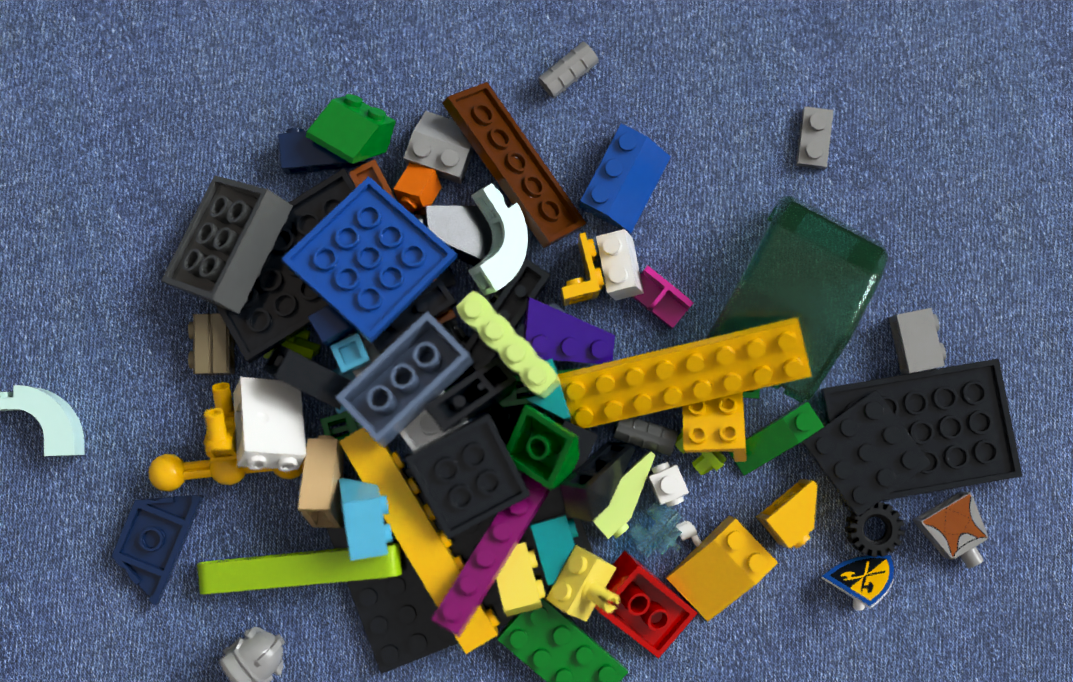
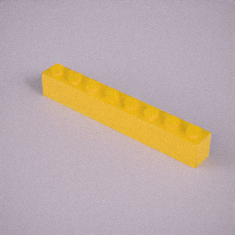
[339,427,500,654]

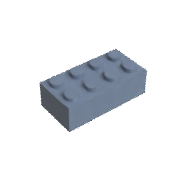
[335,311,474,447]

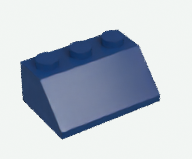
[579,123,671,234]

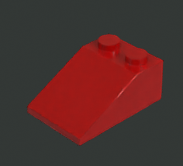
[595,550,697,659]

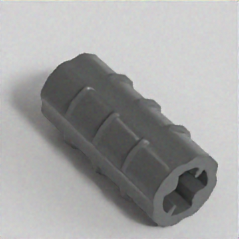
[613,417,678,456]

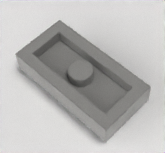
[796,106,834,170]

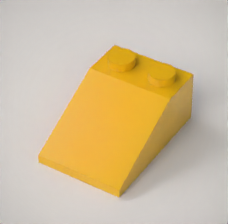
[665,515,778,622]

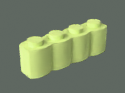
[456,291,561,399]

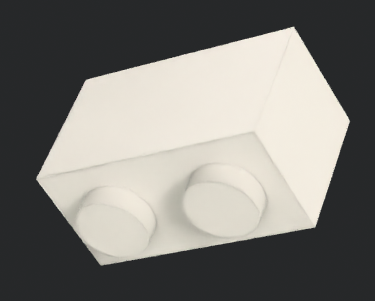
[596,229,644,300]

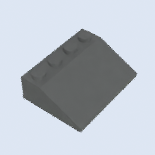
[161,175,293,314]

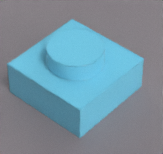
[330,333,372,375]

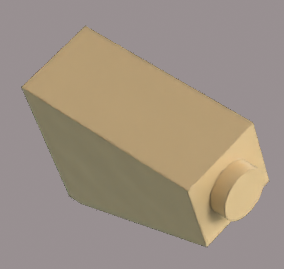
[298,435,344,528]

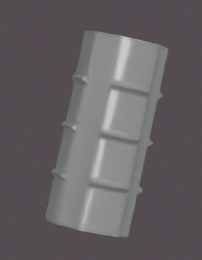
[538,42,599,99]

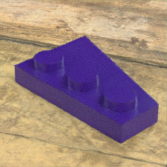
[523,297,615,364]

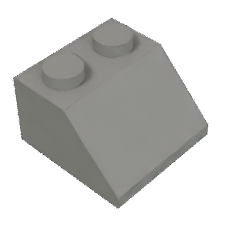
[403,111,474,185]

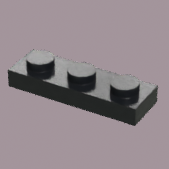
[372,278,457,354]

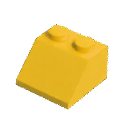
[756,479,817,549]

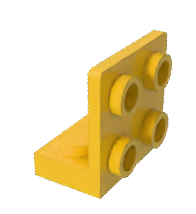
[561,232,604,306]
[682,392,747,462]

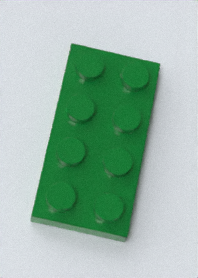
[497,598,628,682]

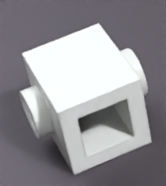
[647,461,689,507]

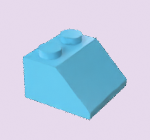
[339,478,393,560]

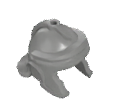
[219,627,285,682]

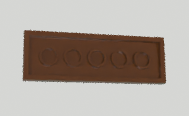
[442,82,587,248]

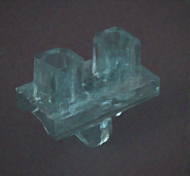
[628,501,682,558]

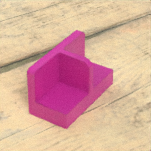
[632,265,694,329]

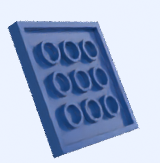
[282,176,457,343]

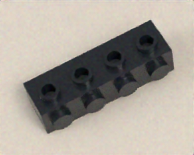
[460,258,550,371]

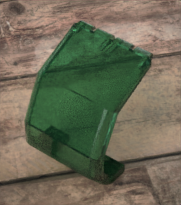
[706,195,888,403]

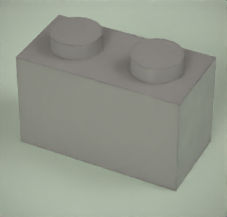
[889,308,946,375]

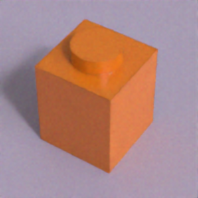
[393,162,442,212]

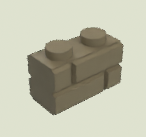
[188,313,235,375]

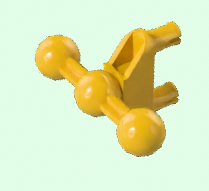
[148,382,305,492]

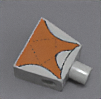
[913,491,988,569]

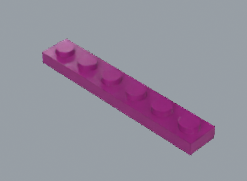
[432,473,551,638]

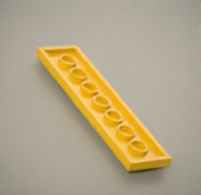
[558,317,812,429]

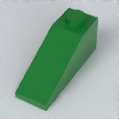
[728,401,825,476]

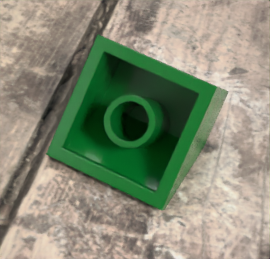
[305,94,396,164]
[506,405,579,490]

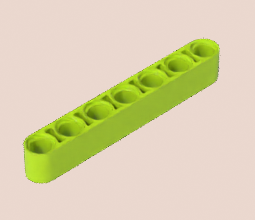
[197,543,403,594]

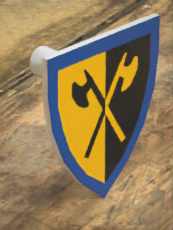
[822,555,894,611]

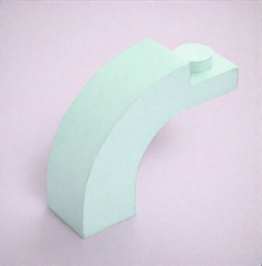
[468,183,528,296]
[0,385,85,456]

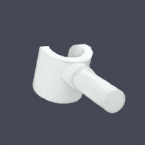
[676,521,702,547]

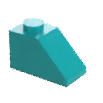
[531,514,578,585]

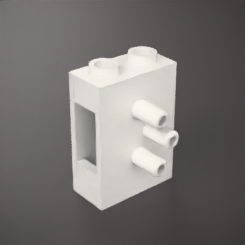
[233,377,306,472]

